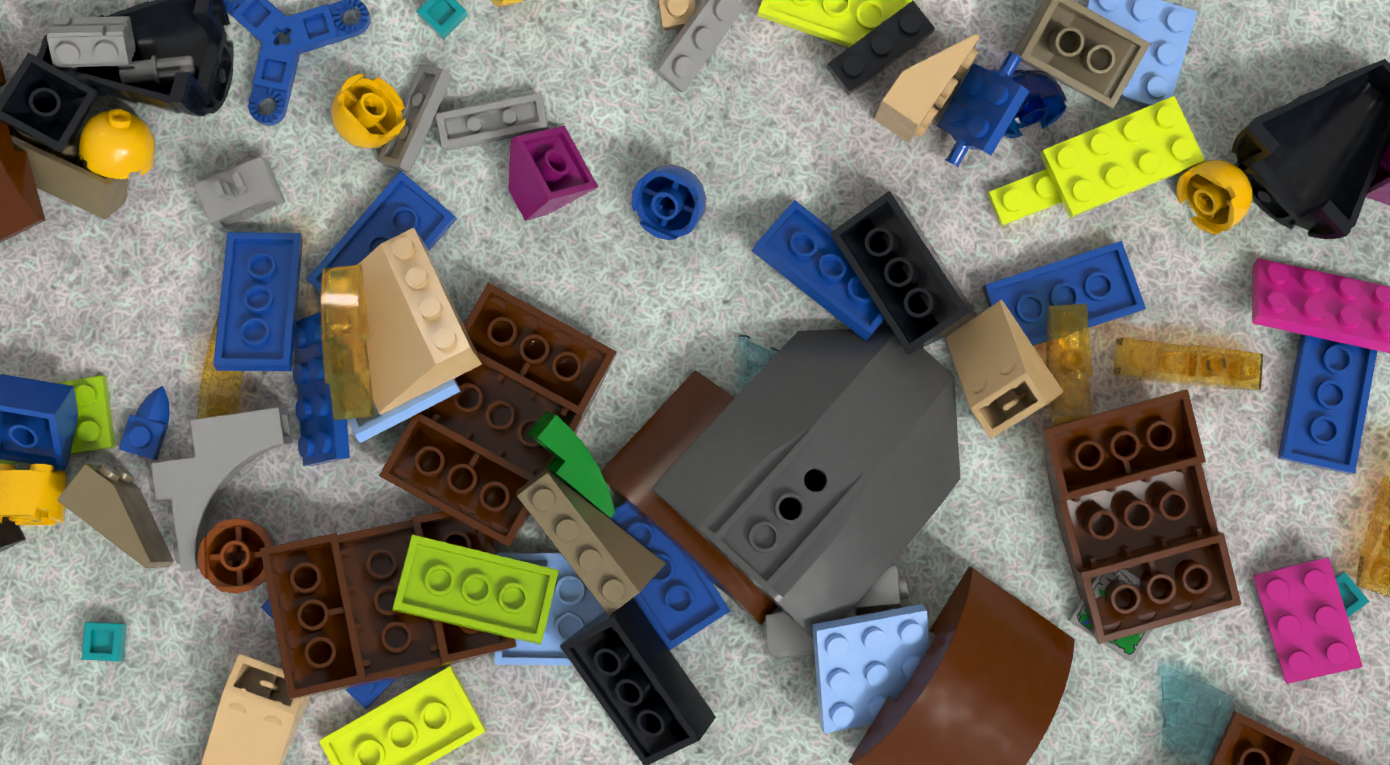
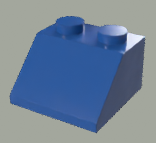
[0,374,78,470]

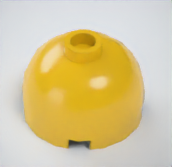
[331,74,406,149]
[78,109,156,179]
[1176,160,1253,234]

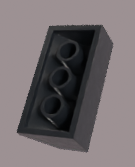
[830,191,978,354]
[560,598,716,765]

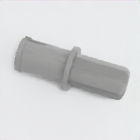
[118,55,195,85]

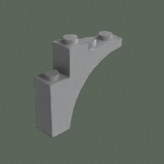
[148,407,293,572]
[766,566,909,658]

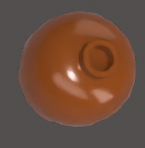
[197,518,275,594]

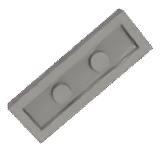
[653,0,744,92]
[377,65,452,173]
[436,92,549,151]

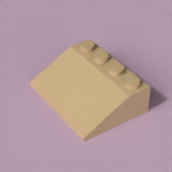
[326,228,482,415]

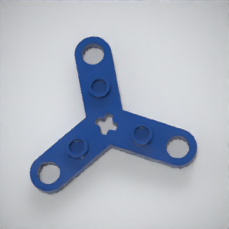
[223,0,371,126]

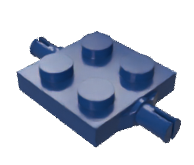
[937,51,1030,167]

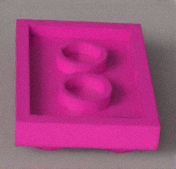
[1253,557,1363,684]

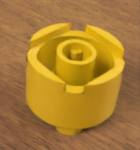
[0,464,68,526]

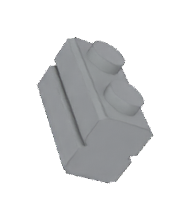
[47,16,136,67]

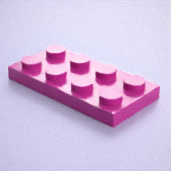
[1252,258,1390,353]

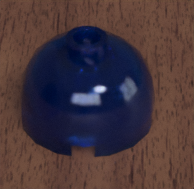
[1003,70,1067,139]

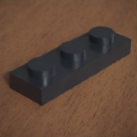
[826,1,935,96]

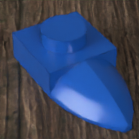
[119,386,170,460]

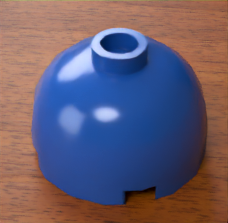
[631,164,707,240]

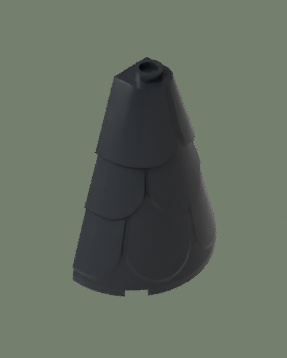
[36,0,234,117]
[1232,59,1390,239]

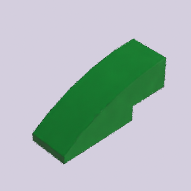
[528,411,615,518]

